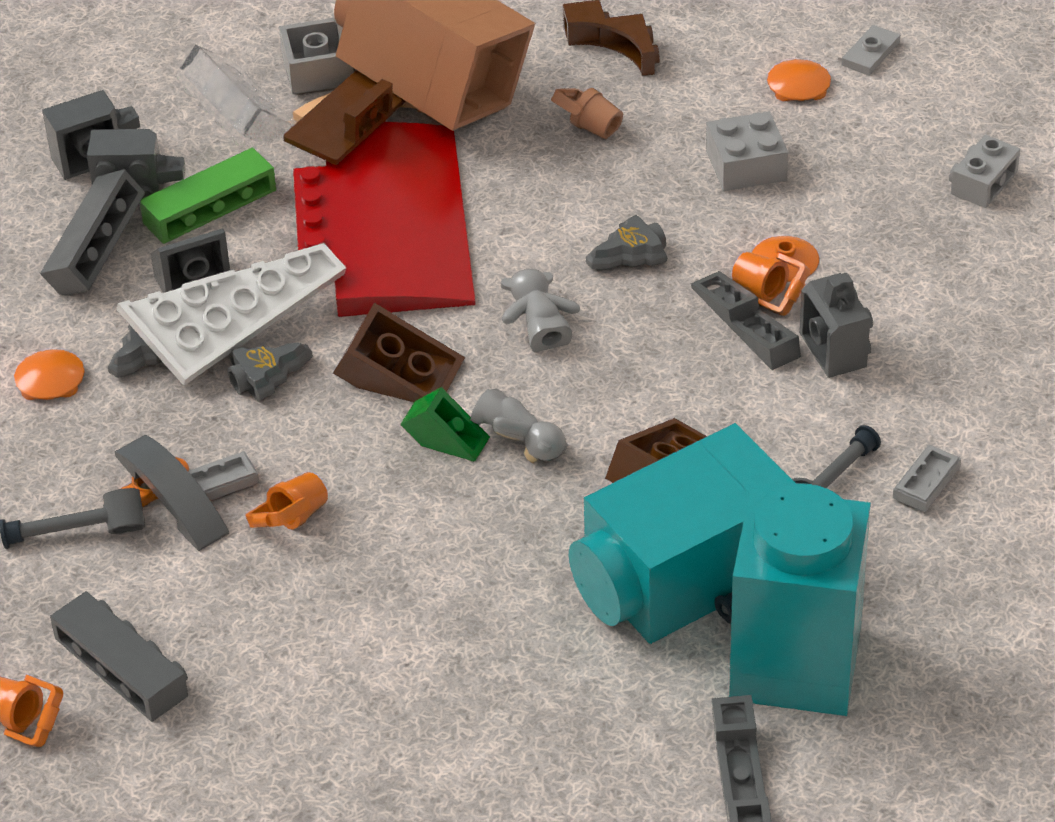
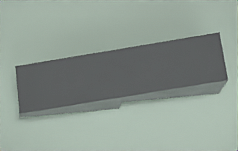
[691,271,801,370]

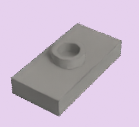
[842,25,901,76]
[893,444,961,513]
[188,451,259,501]

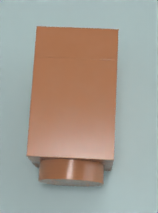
[334,0,536,131]

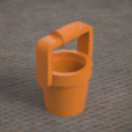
[732,252,810,316]
[245,472,328,530]
[0,674,64,747]

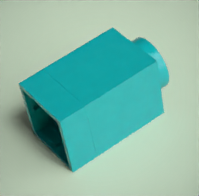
[568,423,796,644]
[729,484,871,716]

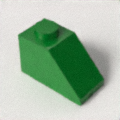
[400,387,490,462]

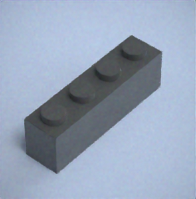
[40,169,145,295]
[50,591,188,722]

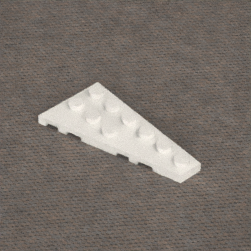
[117,243,346,386]

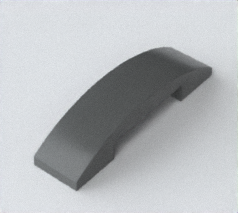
[115,435,229,551]
[711,695,772,822]

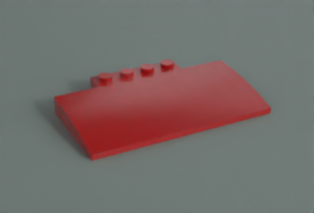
[293,122,476,317]

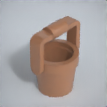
[551,88,623,139]

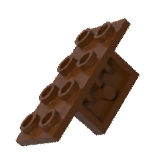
[283,70,406,165]

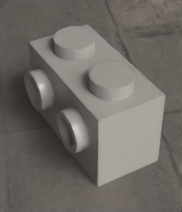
[949,135,1020,208]

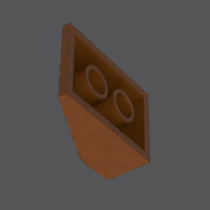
[333,303,465,402]
[605,418,707,483]

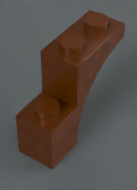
[563,0,660,76]

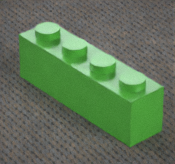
[140,147,276,244]

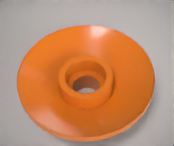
[752,236,819,282]

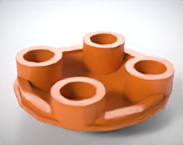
[767,59,831,101]
[14,349,85,400]

